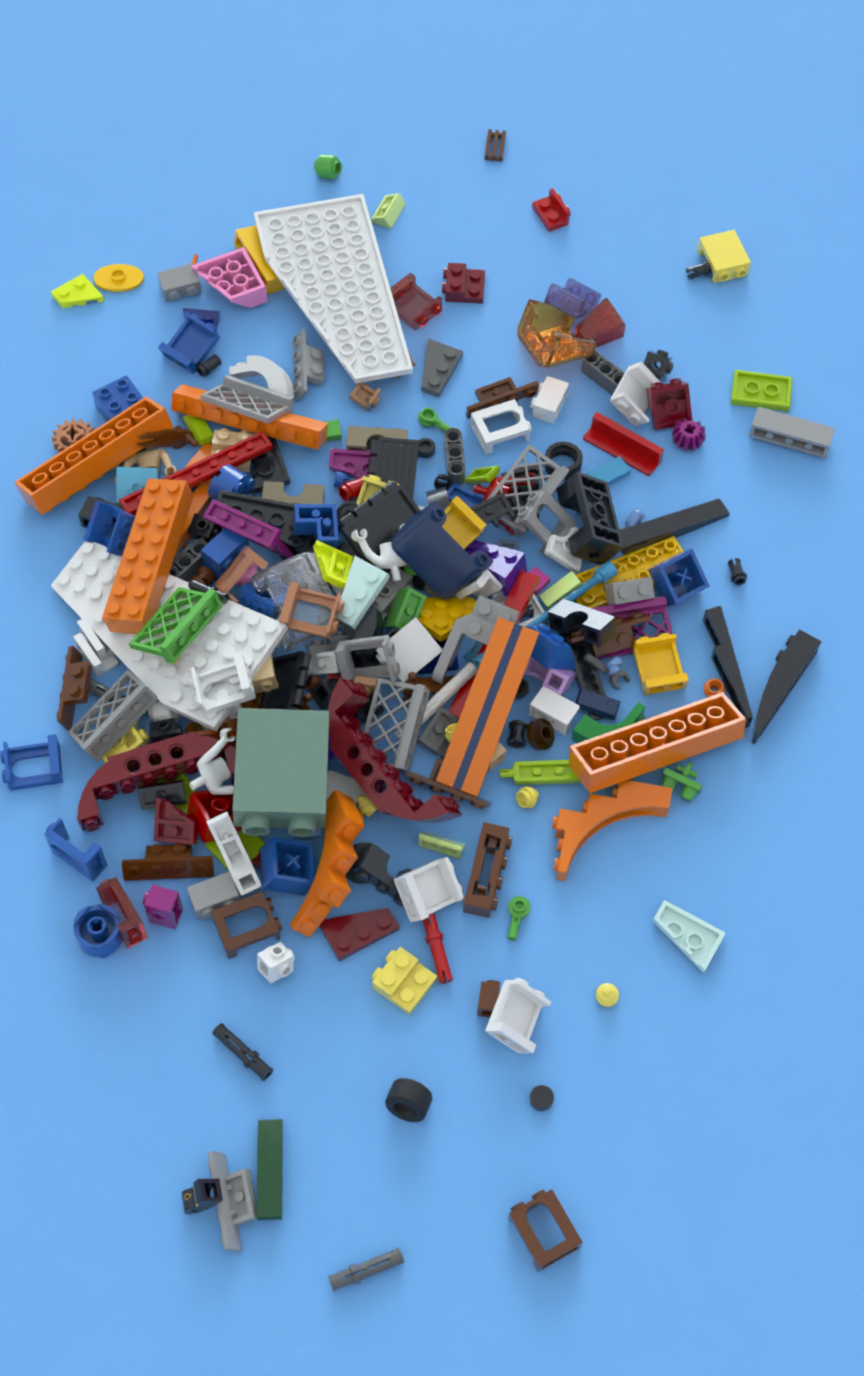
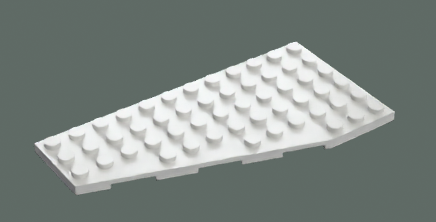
[254,194,413,384]
[51,541,288,731]

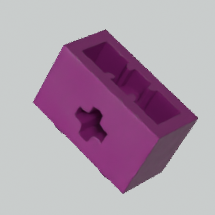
[142,884,183,930]

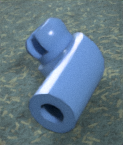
[625,509,645,527]
[606,657,622,676]

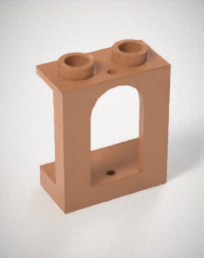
[215,545,269,603]
[279,581,345,640]

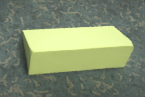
[371,193,405,228]
[539,571,582,609]
[419,831,465,859]

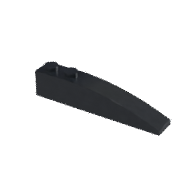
[751,629,822,744]

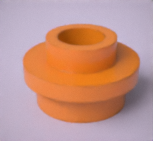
[703,678,725,697]

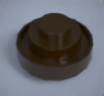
[526,718,554,751]

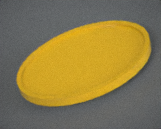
[93,264,144,292]

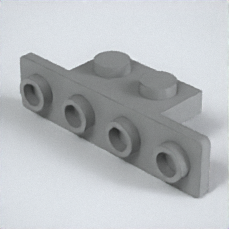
[292,329,324,401]
[208,1151,257,1252]

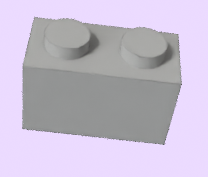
[157,263,202,302]
[604,577,655,605]
[186,871,240,919]

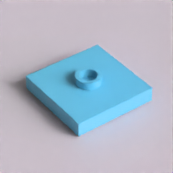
[116,467,158,503]

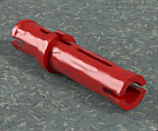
[422,914,454,984]

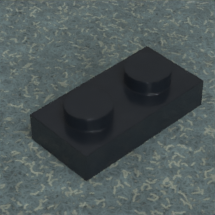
[138,780,186,810]

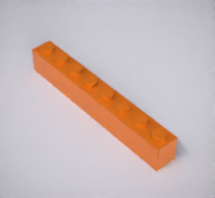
[171,384,328,450]

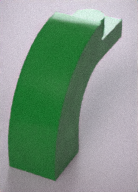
[571,702,646,743]

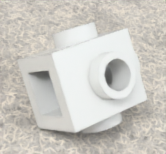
[257,942,295,984]

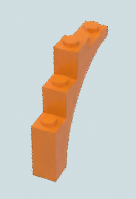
[552,780,672,881]
[290,789,365,937]

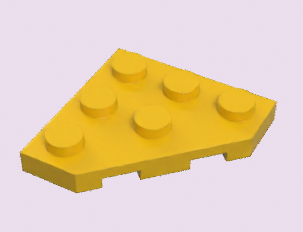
[418,597,477,642]

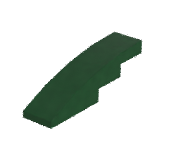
[257,1119,283,1220]

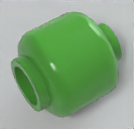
[314,154,342,180]

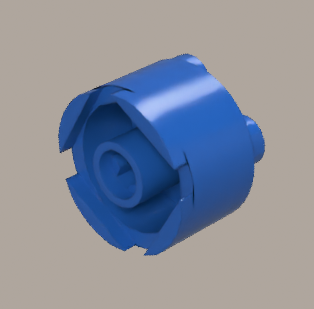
[208,465,255,501]
[73,904,124,958]

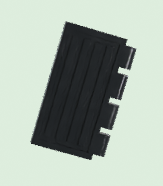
[367,437,419,499]
[338,480,421,562]
[259,651,312,710]

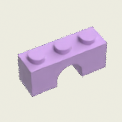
[523,656,576,695]

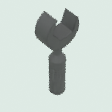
[584,652,630,690]

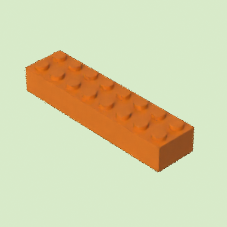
[14,396,174,515]
[102,479,194,634]
[569,692,746,793]

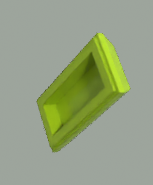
[182,414,214,446]
[464,466,500,485]

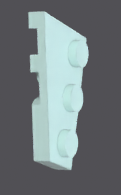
[337,556,390,629]
[653,900,726,973]

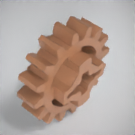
[51,418,94,453]

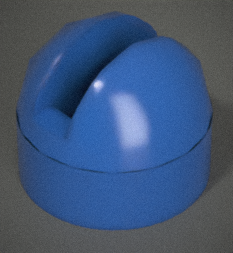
[333,471,349,488]

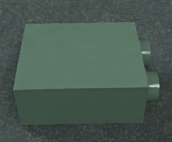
[233,708,329,837]

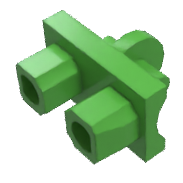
[662,762,702,802]

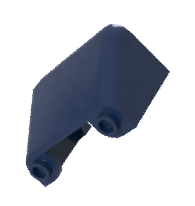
[391,501,494,600]

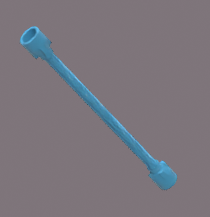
[473,561,617,669]

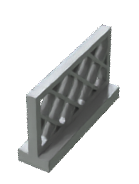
[201,375,294,423]
[488,444,570,538]
[67,670,158,762]
[364,678,430,773]

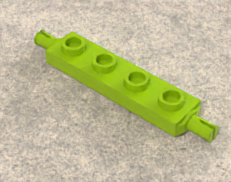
[499,760,582,785]

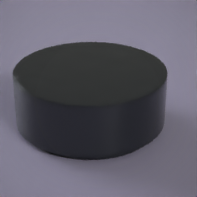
[418,438,435,458]
[530,1085,554,1111]

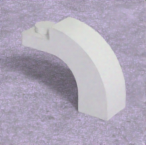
[229,355,294,397]
[206,812,262,896]

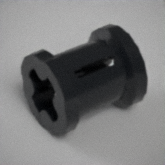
[507,720,528,748]

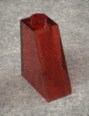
[573,298,625,352]

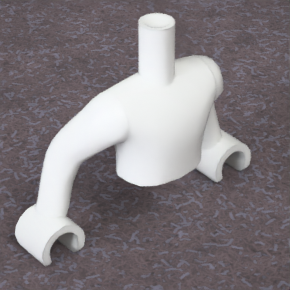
[351,523,407,582]
[189,728,236,795]

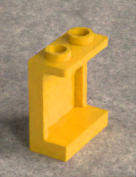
[442,496,487,550]
[632,633,689,695]

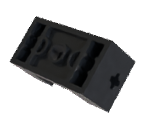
[556,471,624,565]

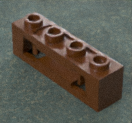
[463,822,513,918]

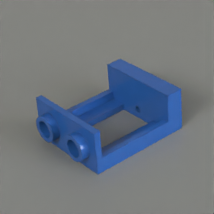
[83,501,135,556]
[236,574,299,618]
[0,734,63,791]
[44,818,108,882]

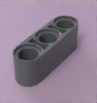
[581,350,624,395]
[444,428,465,486]
[169,539,208,582]

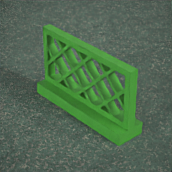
[129,587,223,664]

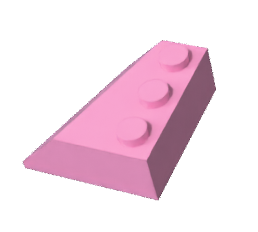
[191,247,268,308]

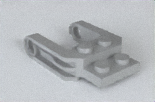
[432,595,520,684]

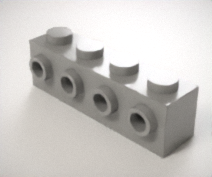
[749,407,835,458]
[342,568,413,635]

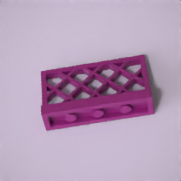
[203,499,294,559]
[589,596,673,660]

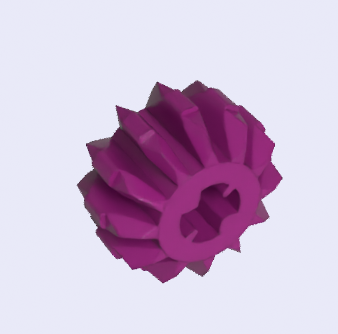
[672,418,706,452]

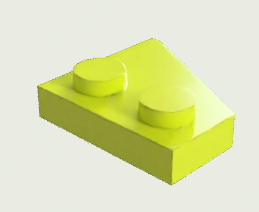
[51,274,104,308]
[313,540,353,589]

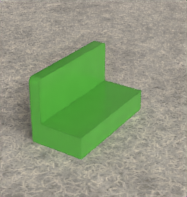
[384,587,427,629]

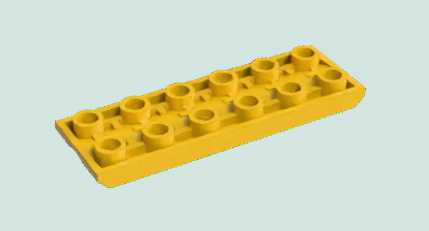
[576,536,683,608]

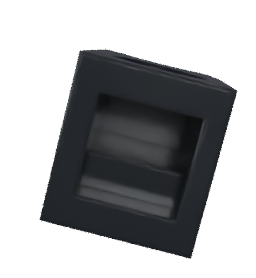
[181,1178,223,1214]

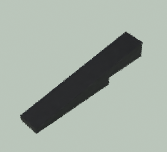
[620,498,730,556]
[703,606,753,728]
[558,628,606,721]

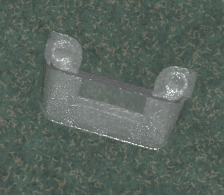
[251,552,343,652]

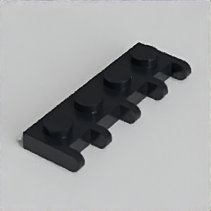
[470,492,516,537]

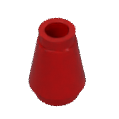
[338,477,363,502]

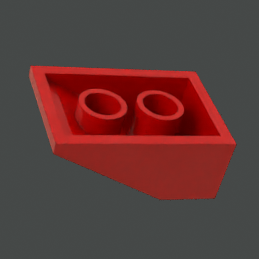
[187,790,242,843]

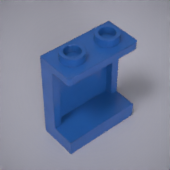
[158,312,220,374]

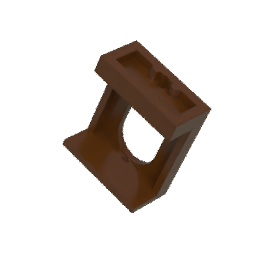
[211,891,282,959]
[508,1189,583,1272]

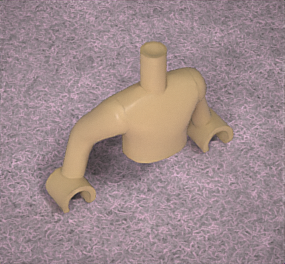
[114,447,177,483]

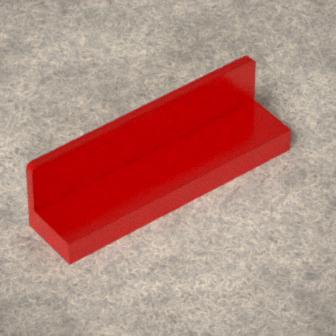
[583,412,664,476]

